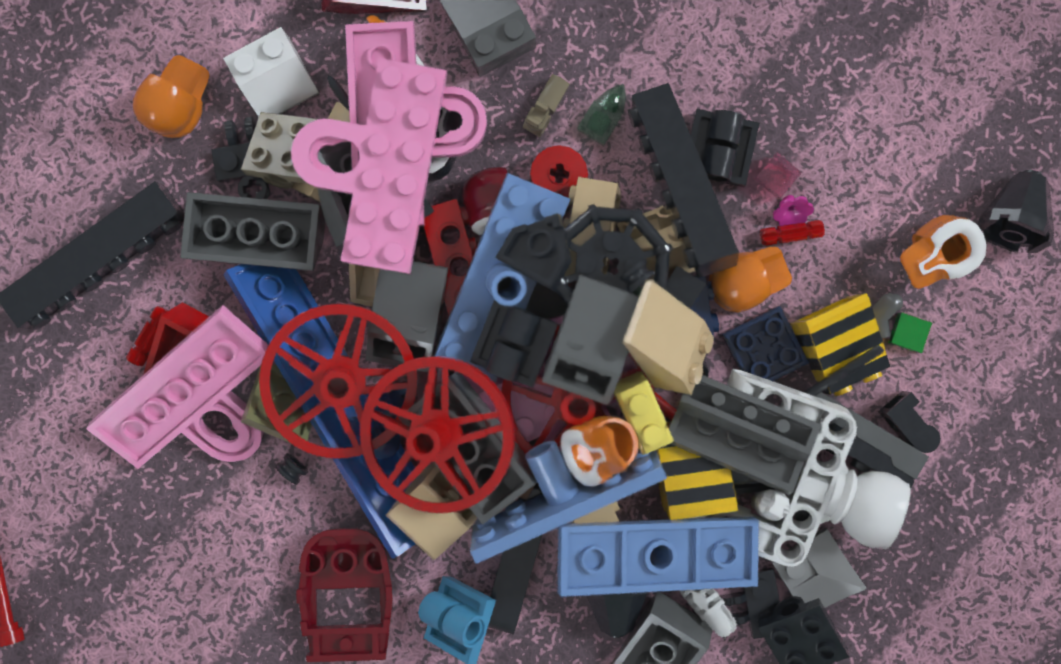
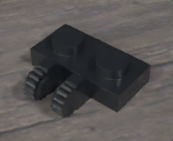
[211,117,256,182]
[720,568,780,639]

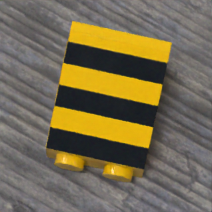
[790,293,890,397]
[656,421,738,520]

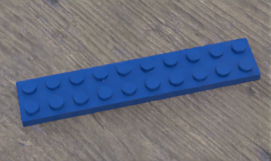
[223,264,415,558]

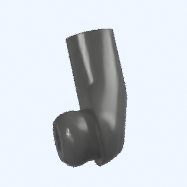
[872,293,903,338]

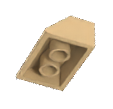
[564,177,622,282]

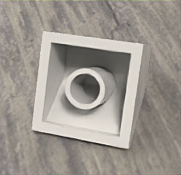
[223,27,319,117]

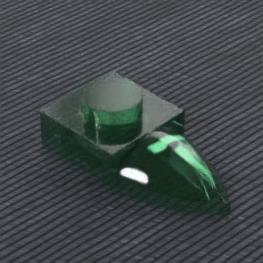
[577,84,626,147]

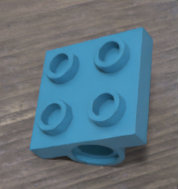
[418,576,496,664]

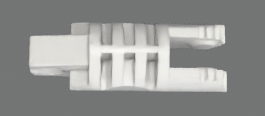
[751,489,791,521]
[679,589,738,638]

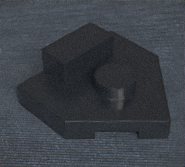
[495,213,572,291]

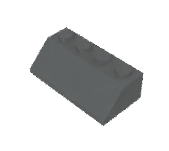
[180,192,325,271]
[398,372,537,524]

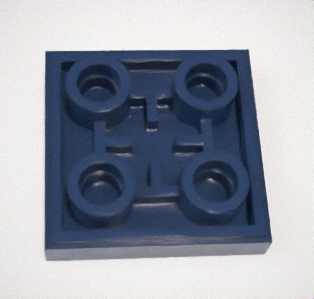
[721,306,809,381]

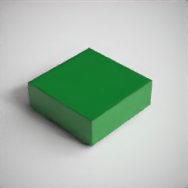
[888,312,932,353]

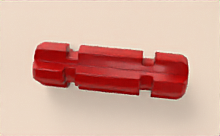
[760,220,825,246]
[126,306,169,366]

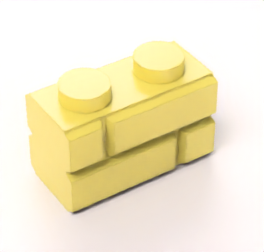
[613,372,674,455]

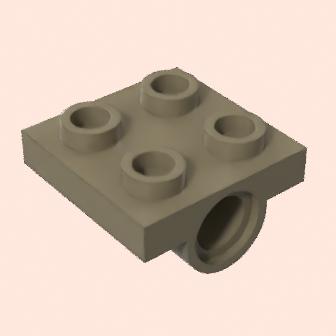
[241,112,319,189]

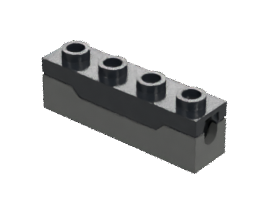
[808,388,929,489]

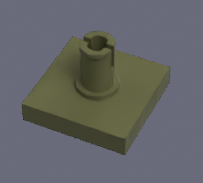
[241,364,312,443]

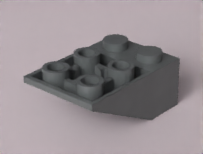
[366,261,448,373]
[542,275,640,405]

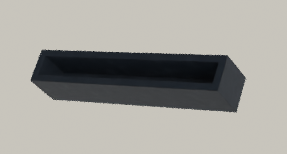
[628,83,739,278]
[0,181,185,330]

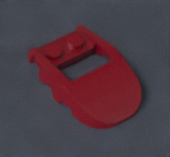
[296,528,393,662]

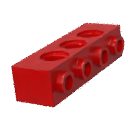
[424,199,477,316]

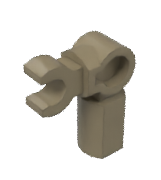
[522,74,570,137]

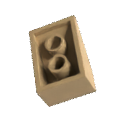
[623,280,713,395]

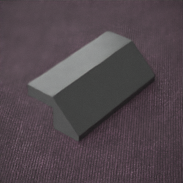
[669,375,822,495]

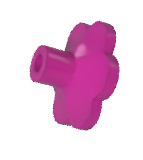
[772,195,814,226]

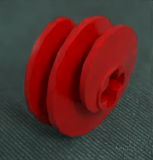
[530,145,588,198]

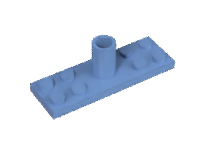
[434,173,570,383]
[470,441,667,564]
[558,517,759,597]

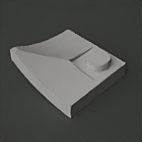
[770,528,866,608]

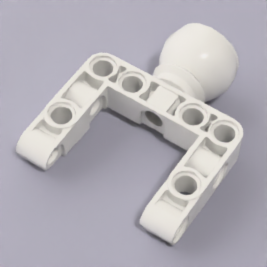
[684,369,911,567]

